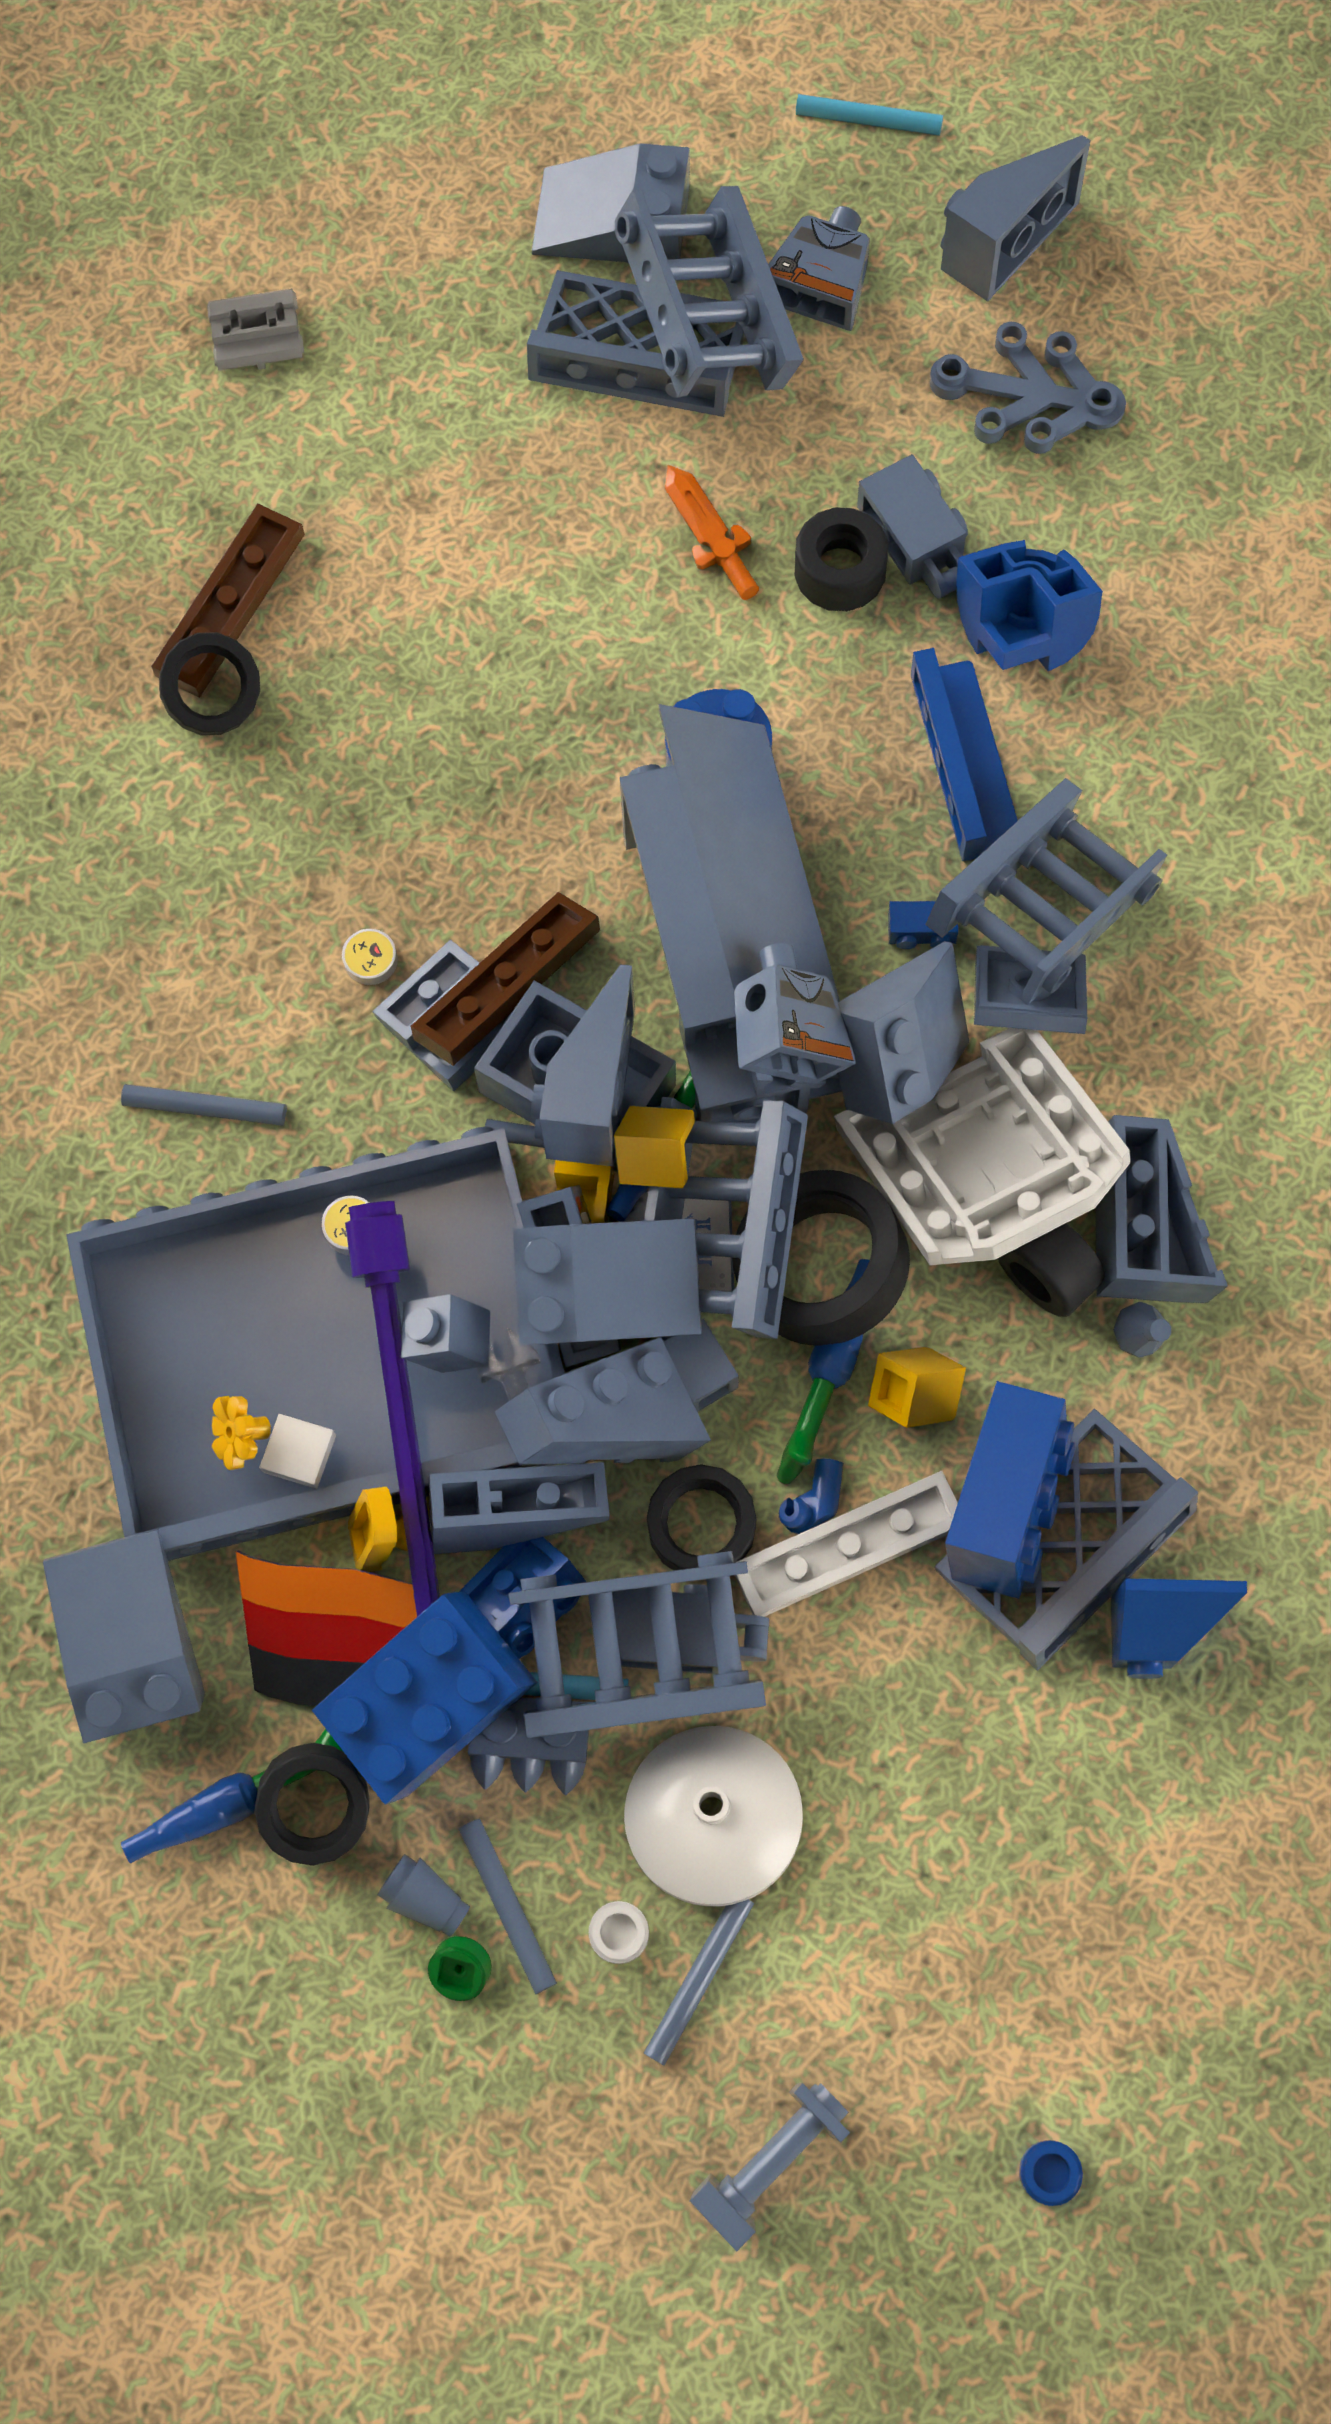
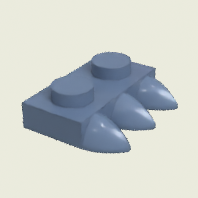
[468,1698,589,1795]

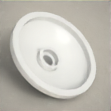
[624,1726,803,1907]

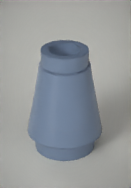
[377,1854,470,1937]

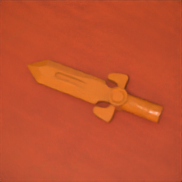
[665,465,759,600]

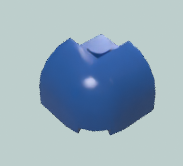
[956,540,1103,671]

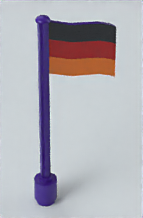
[235,1201,440,1706]

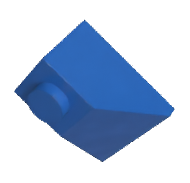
[1111,1578,1247,1679]

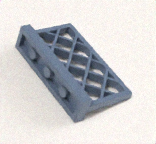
[527,270,745,417]
[935,1408,1198,1671]

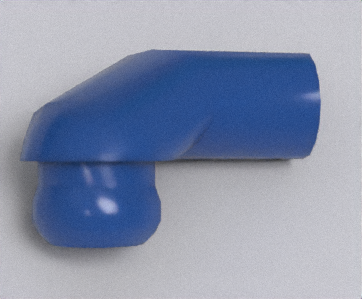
[779,1458,844,1534]

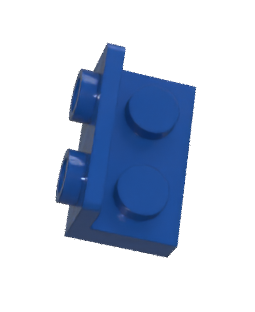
[460,1537,586,1659]

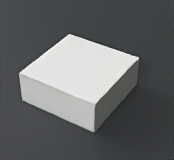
[259,1414,336,1489]

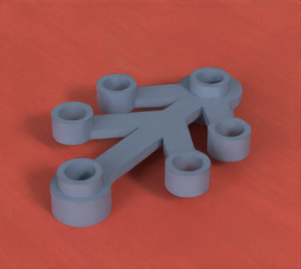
[929,322,1126,454]

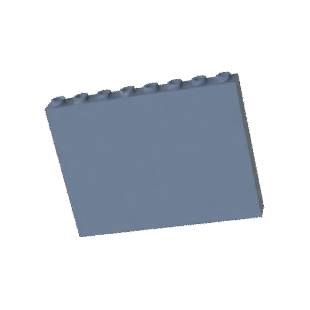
[66,1127,565,1561]

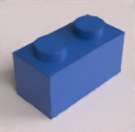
[888,901,958,949]

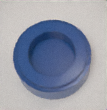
[1019,2140,1083,2206]

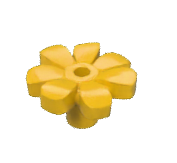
[211,1396,271,1470]

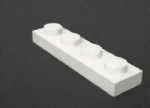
[735,1471,958,1617]

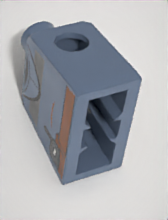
[768,206,870,331]
[734,943,856,1085]

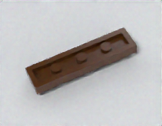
[151,503,305,698]
[410,892,600,1066]

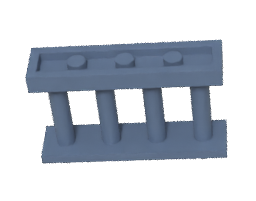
[614,186,804,397]
[925,778,1167,1005]
[644,1097,808,1339]
[509,1551,766,1738]
[690,2083,850,2252]

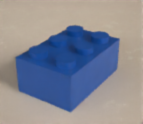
[945,1381,1075,1599]
[312,1591,538,1805]

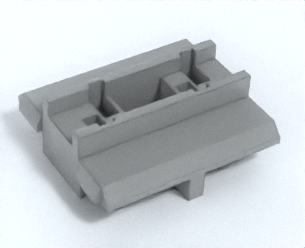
[207,288,304,371]

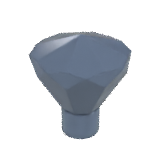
[1113,1302,1171,1357]

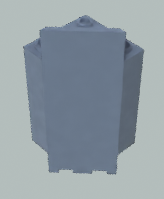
[620,704,842,1123]

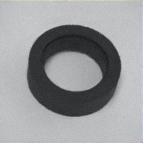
[732,1170,910,1346]

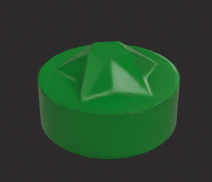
[428,1936,492,2001]

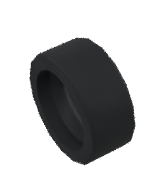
[159,632,260,736]
[646,1464,757,1580]
[255,1743,370,1866]

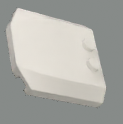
[834,1028,1130,1265]

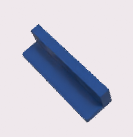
[911,648,1018,861]

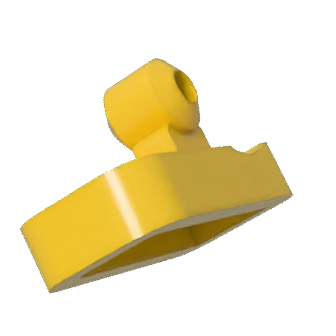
[348,1486,408,1572]

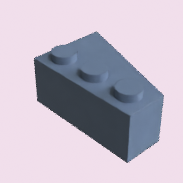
[1096,1115,1228,1303]
[494,1337,711,1464]

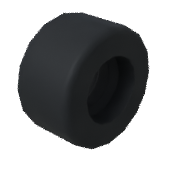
[794,507,888,612]
[997,1223,1105,1317]

